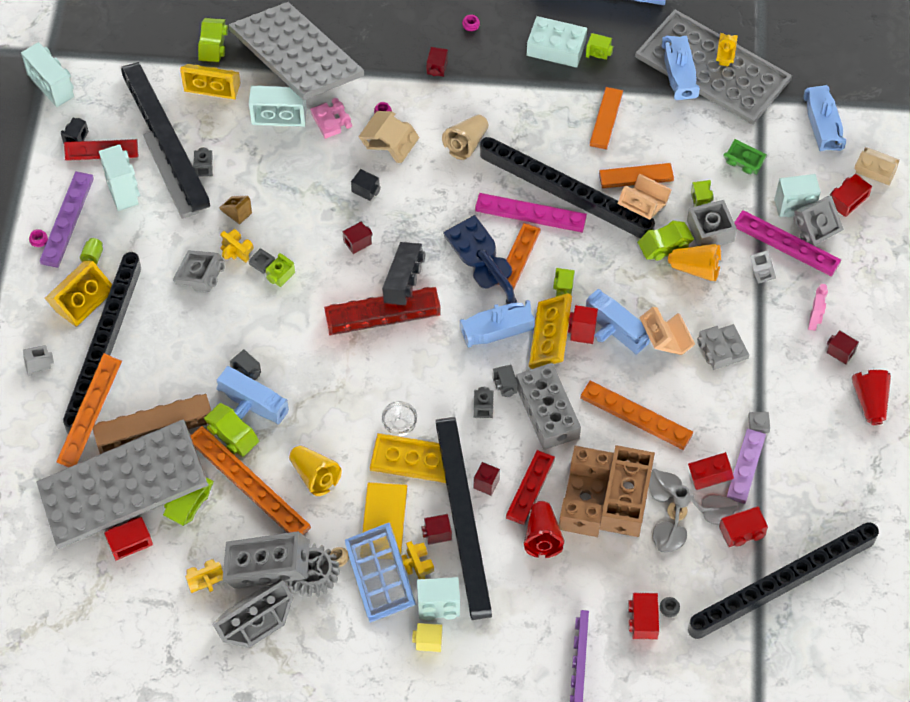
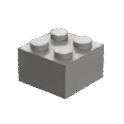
[687,200,737,246]

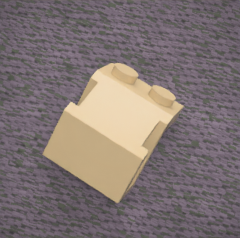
[358,111,420,163]
[854,147,900,186]

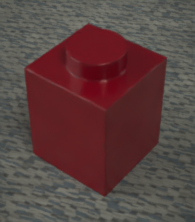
[427,47,448,77]
[342,221,373,254]
[827,330,859,364]
[473,462,500,496]
[421,514,452,545]

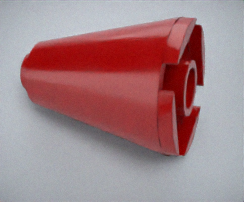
[851,370,891,425]
[524,501,564,558]

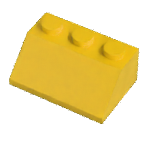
[180,64,241,100]
[44,261,112,327]

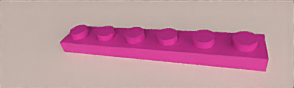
[475,193,587,233]
[734,210,841,277]

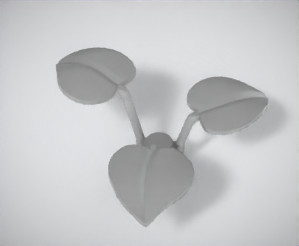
[649,469,738,552]

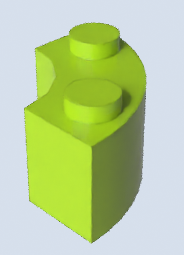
[198,18,228,62]
[637,220,694,261]
[204,403,259,457]
[163,477,214,526]

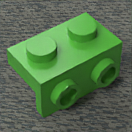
[723,139,767,175]

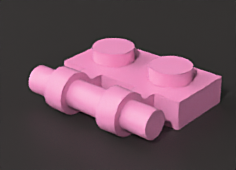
[310,98,352,139]
[808,284,828,331]

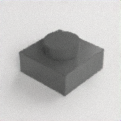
[249,248,275,274]

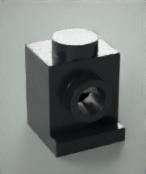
[61,117,89,144]

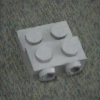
[794,196,844,246]
[173,250,225,292]
[697,324,749,370]

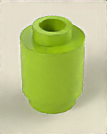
[80,238,103,265]

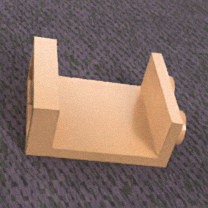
[617,174,672,220]
[639,307,695,355]

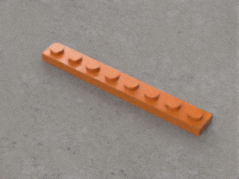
[190,426,311,535]

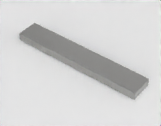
[143,131,199,219]

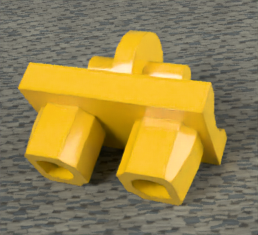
[716,33,738,66]
[220,229,254,263]
[401,541,434,580]
[185,559,223,593]

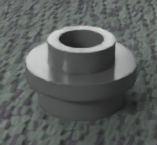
[659,597,680,617]

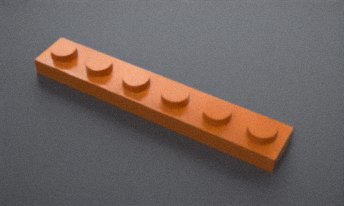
[56,353,122,468]
[580,380,693,450]

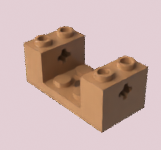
[600,445,655,537]
[559,446,614,537]

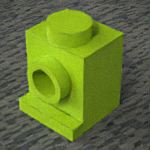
[586,33,614,60]
[691,180,714,207]
[265,253,295,287]
[553,268,575,297]

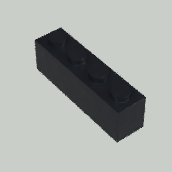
[382,242,426,305]

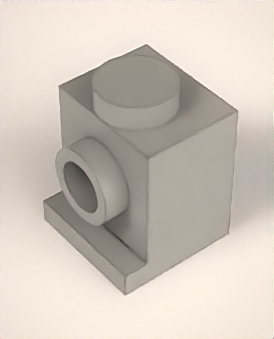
[750,251,776,284]
[23,345,54,376]

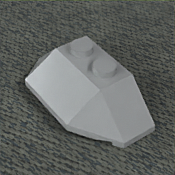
[212,580,294,648]

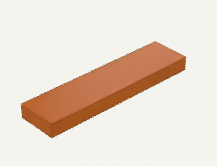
[590,87,623,150]
[599,163,674,189]
[498,223,541,290]

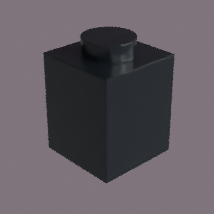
[351,169,381,201]

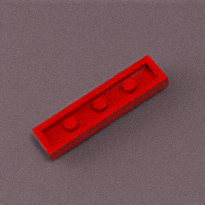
[64,139,139,160]
[506,450,555,525]

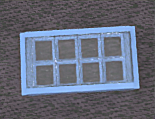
[345,523,416,623]

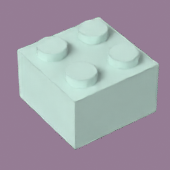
[774,174,821,217]
[417,577,460,621]

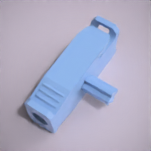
[661,36,700,100]
[803,85,846,151]
[586,289,650,355]
[460,300,535,348]
[216,366,289,424]

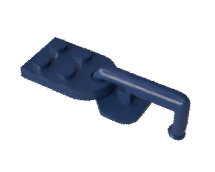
[443,215,517,304]

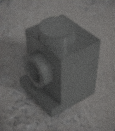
[193,147,213,177]
[230,349,261,380]
[492,365,518,397]
[473,387,494,418]

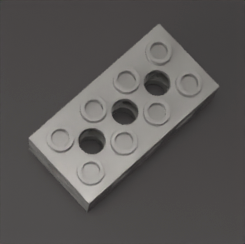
[516,363,581,450]
[223,531,310,588]

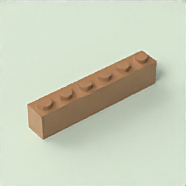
[93,394,211,454]

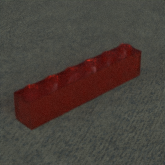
[324,287,441,336]

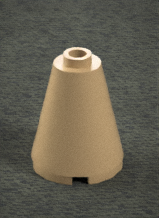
[442,115,489,160]

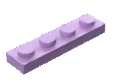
[727,429,766,504]

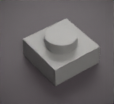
[748,412,770,433]

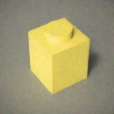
[412,623,442,652]

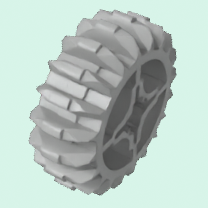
[288,543,340,598]

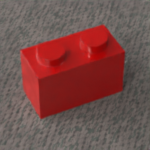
[830,173,872,217]
[568,305,598,344]
[688,452,734,490]
[719,506,768,547]
[104,517,153,561]
[628,593,659,639]

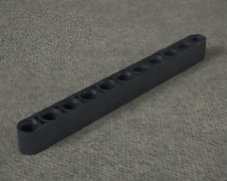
[121,62,210,213]
[480,137,655,239]
[63,252,141,434]
[435,417,492,620]
[688,522,879,639]

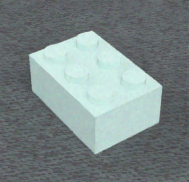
[527,16,587,67]
[21,42,74,108]
[249,85,307,127]
[99,144,140,211]

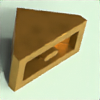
[219,196,252,225]

